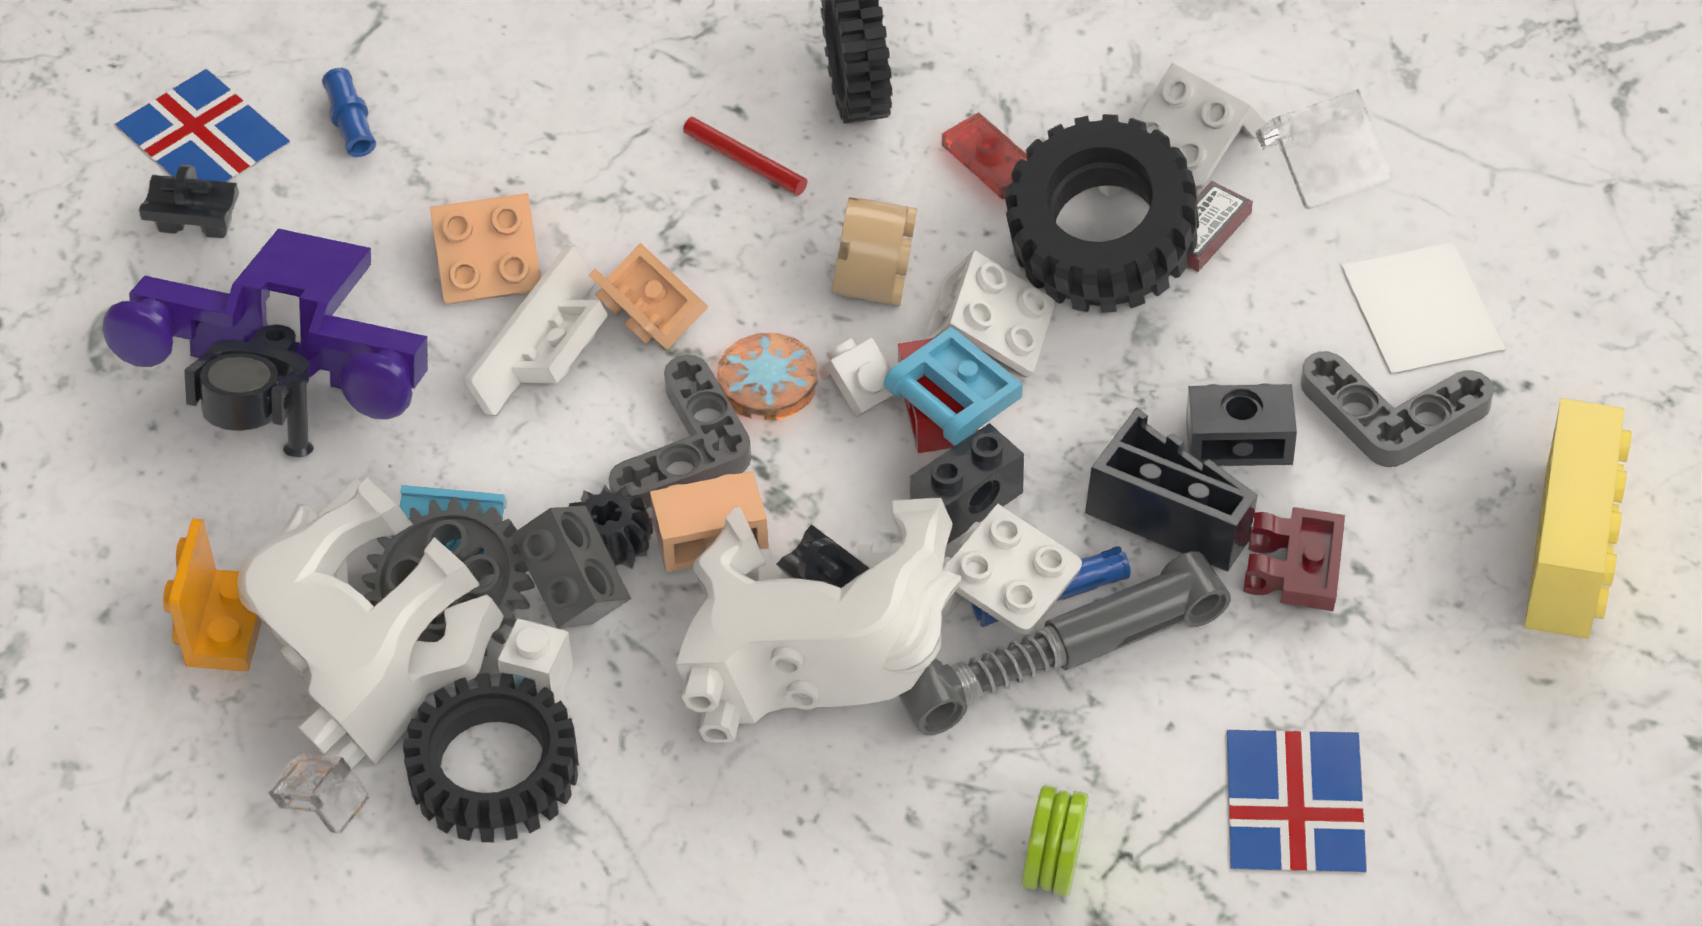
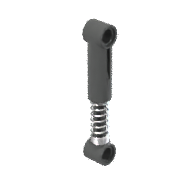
[898,551,1231,735]

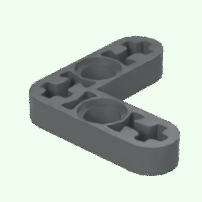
[1301,351,1494,467]
[608,355,752,508]

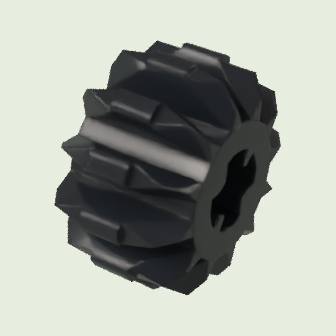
[569,484,653,569]

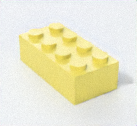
[1524,398,1632,639]

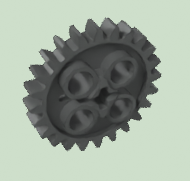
[361,497,535,657]

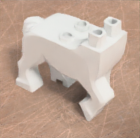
[237,478,504,776]
[676,498,961,743]

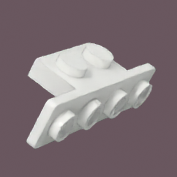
[464,247,608,415]

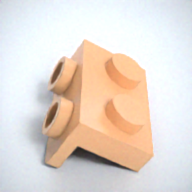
[588,243,708,350]

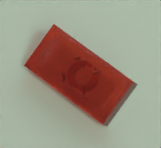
[942,112,1028,200]

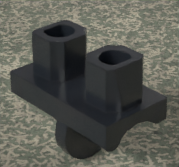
[139,164,239,239]
[776,524,870,588]

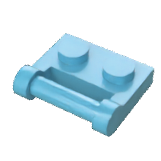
[883,326,1023,446]

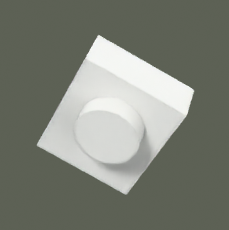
[818,337,894,417]

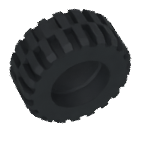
[1005,114,1199,313]

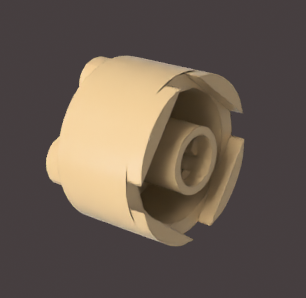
[832,197,918,306]

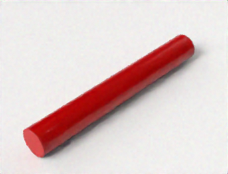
[683,117,808,196]

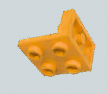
[163,519,262,672]

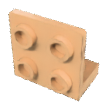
[430,193,541,304]

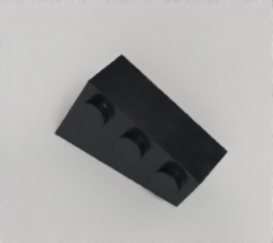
[1085,407,1258,572]

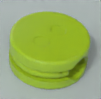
[1022,785,1089,896]

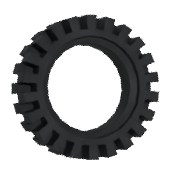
[821,0,892,124]
[403,673,579,843]

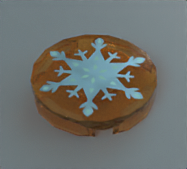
[717,333,818,420]

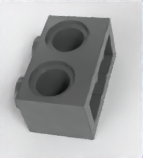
[511,506,631,629]

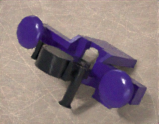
[102,228,428,457]

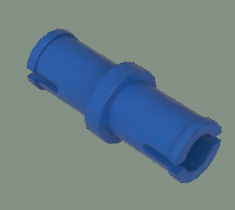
[322,68,376,157]

